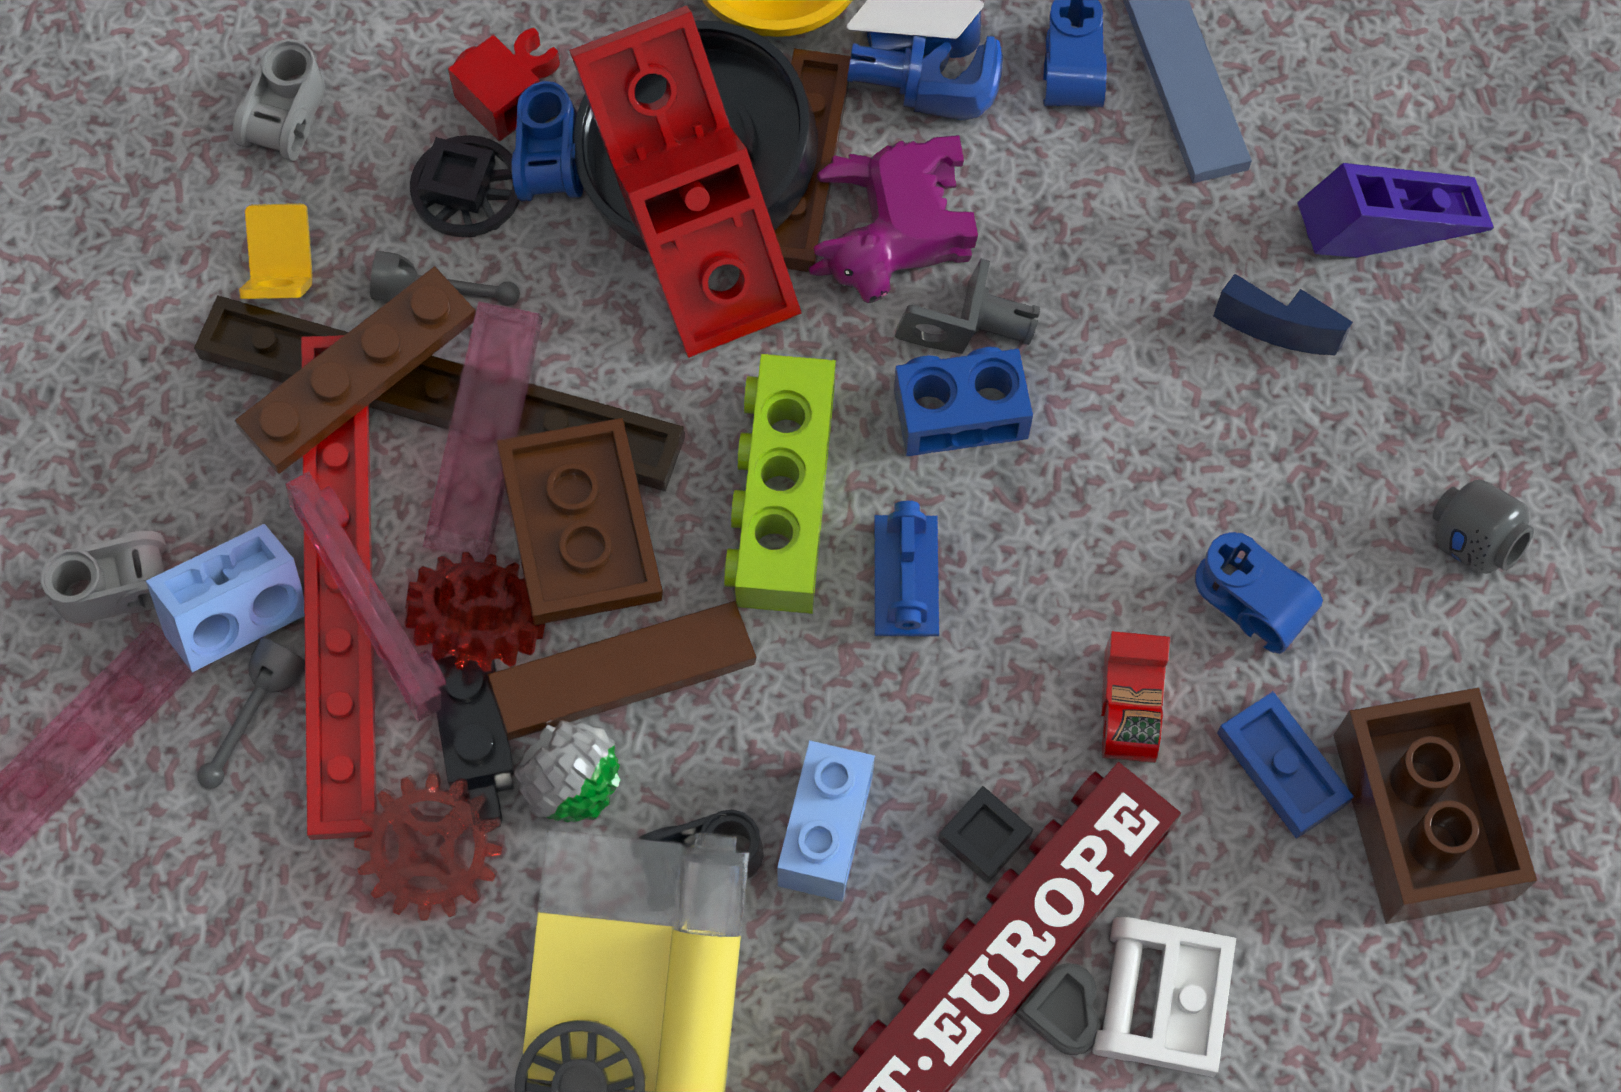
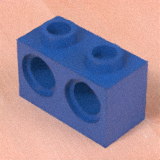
[894,347,1033,457]

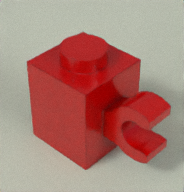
[448,28,560,142]

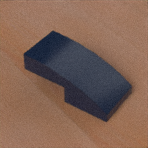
[1213,274,1353,356]

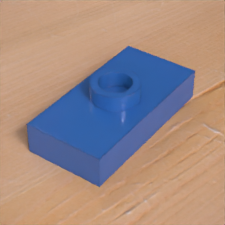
[1217,691,1354,839]

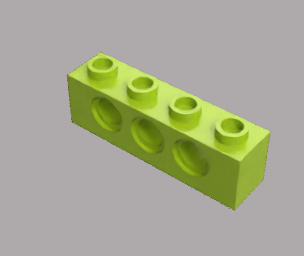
[724,354,836,614]

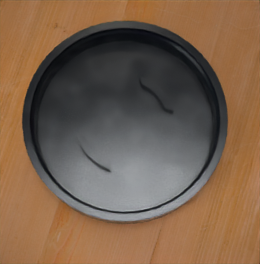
[573,20,818,253]

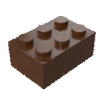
[1333,687,1537,924]

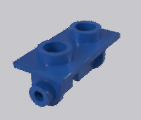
[874,500,939,636]

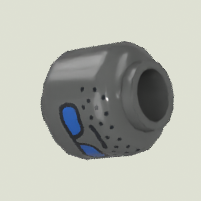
[1433,479,1534,574]

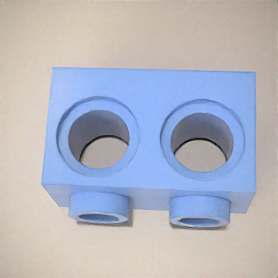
[146,524,305,673]
[777,740,875,902]

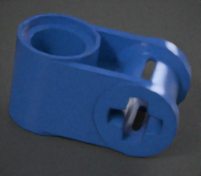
[1043,0,1107,107]
[512,81,584,202]
[1195,532,1323,654]

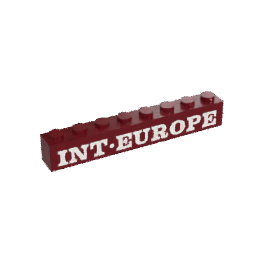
[814,761,1181,1092]

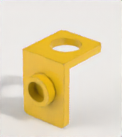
[239,203,313,299]

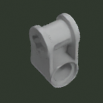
[232,39,325,161]
[40,531,166,624]

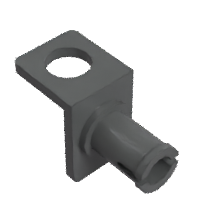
[895,258,1040,354]

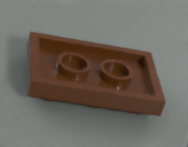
[497,418,663,625]

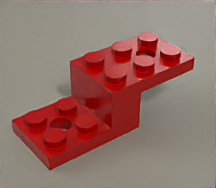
[569,5,802,358]

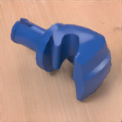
[847,36,1003,121]

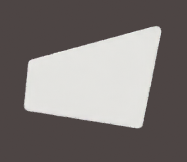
[847,0,984,39]

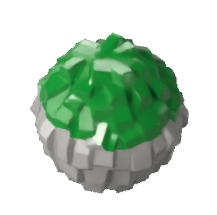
[514,720,621,823]

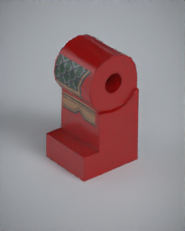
[1101,631,1170,763]

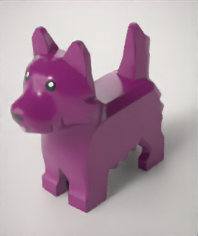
[809,135,978,303]

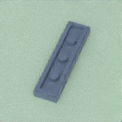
[1123,0,1252,183]

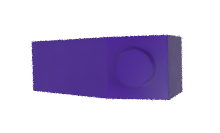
[1297,163,1494,258]

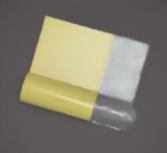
[523,829,749,1092]

